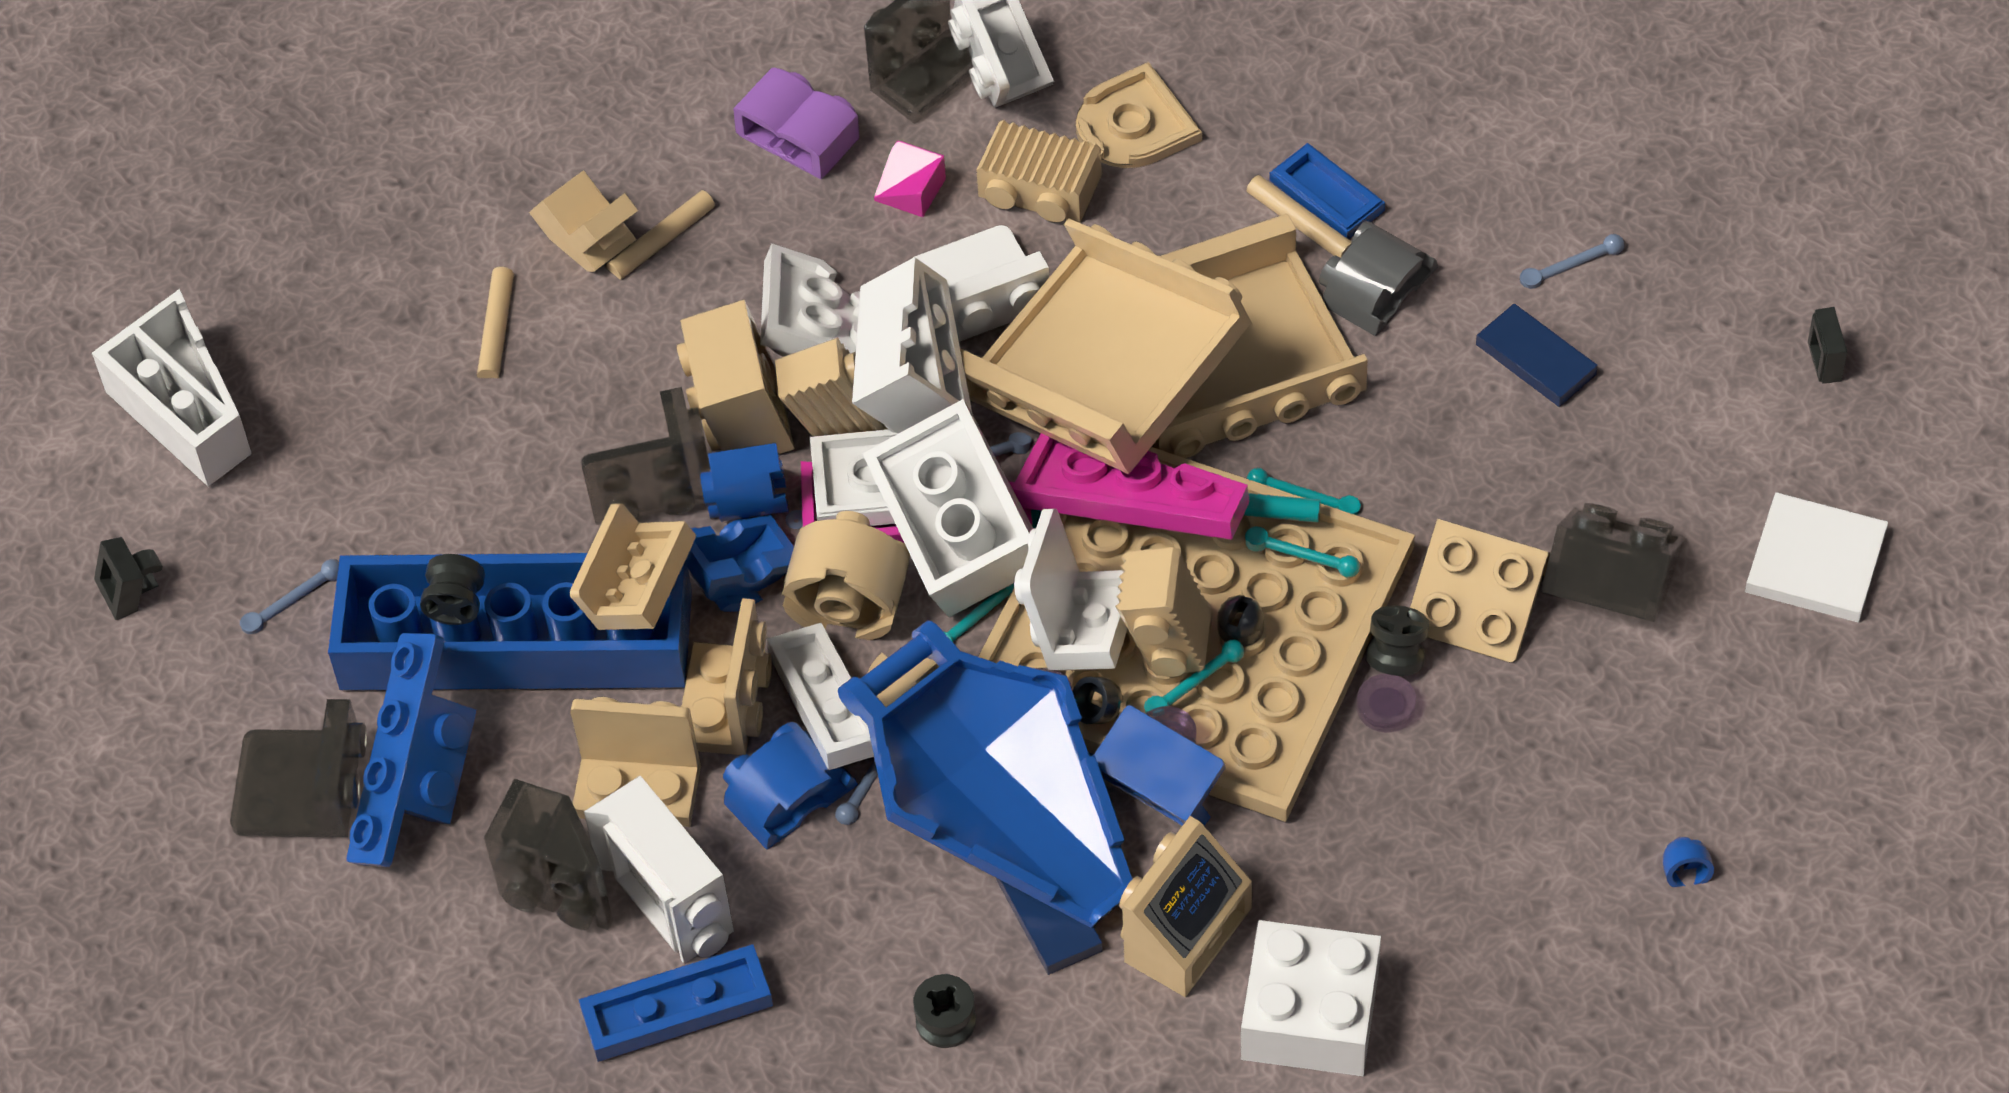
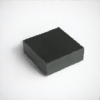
[1808,307,1847,384]

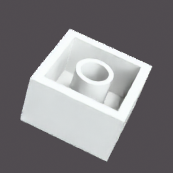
[1241,920,1381,1076]

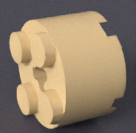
[782,511,910,640]

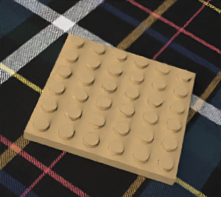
[978,447,1415,822]

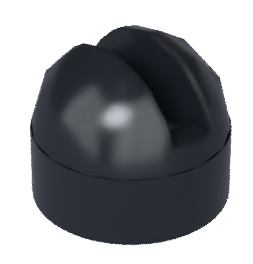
[1217,595,1264,647]
[1072,677,1123,724]

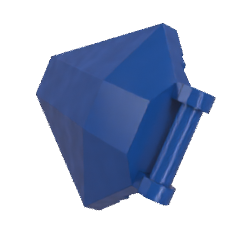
[838,621,1132,928]

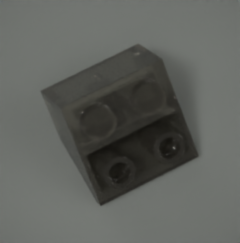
[1541,503,1686,622]
[484,779,613,930]

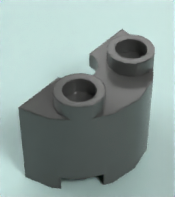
[1319,221,1438,336]

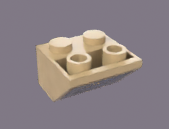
[1119,816,1252,998]

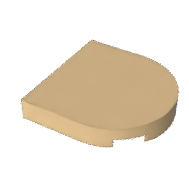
[1076,62,1202,168]

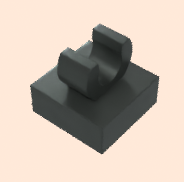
[94,537,163,620]

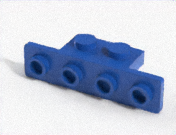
[346,633,477,867]

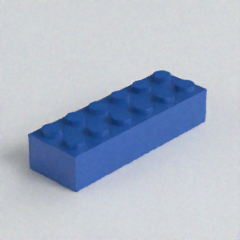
[328,553,692,690]

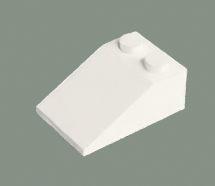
[862,399,1033,617]

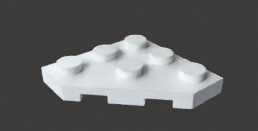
[760,243,860,357]

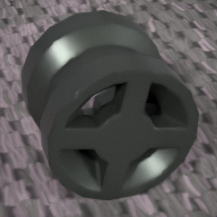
[420,554,485,625]
[1366,605,1429,676]
[913,974,976,1048]

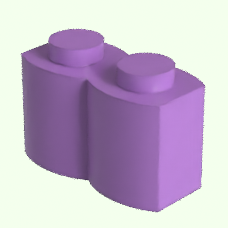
[733,68,859,179]

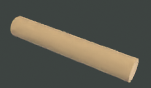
[1247,175,1351,258]
[606,190,715,280]
[477,267,514,378]

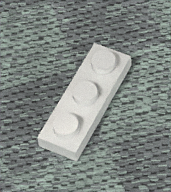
[767,623,874,770]

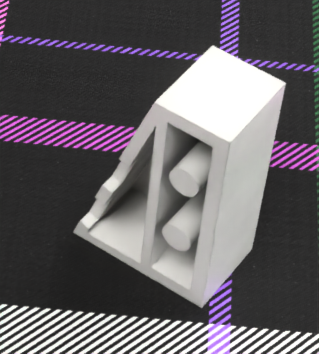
[852,257,973,434]
[92,289,252,487]

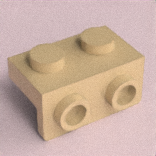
[570,504,696,630]

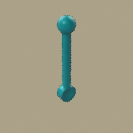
[1247,468,1361,515]
[1245,526,1361,578]
[944,583,1014,642]
[1144,640,1245,721]

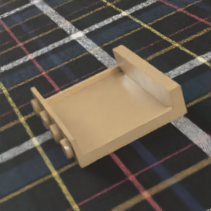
[1152,213,1368,458]
[960,218,1252,474]

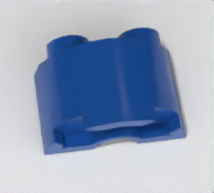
[700,443,789,522]
[686,515,794,612]
[723,722,858,850]

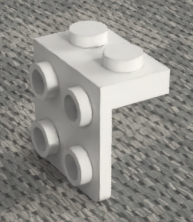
[948,0,1054,108]
[913,225,1049,342]
[1014,509,1127,670]

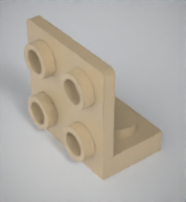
[1410,519,1556,662]
[681,598,772,755]
[571,697,701,827]

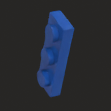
[578,944,773,1062]

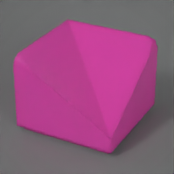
[874,141,946,217]

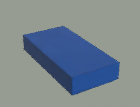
[1269,143,1385,239]

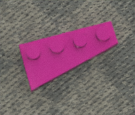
[1012,433,1249,540]

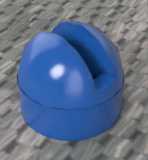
[1663,837,1714,887]

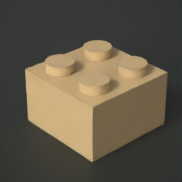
[677,300,795,454]

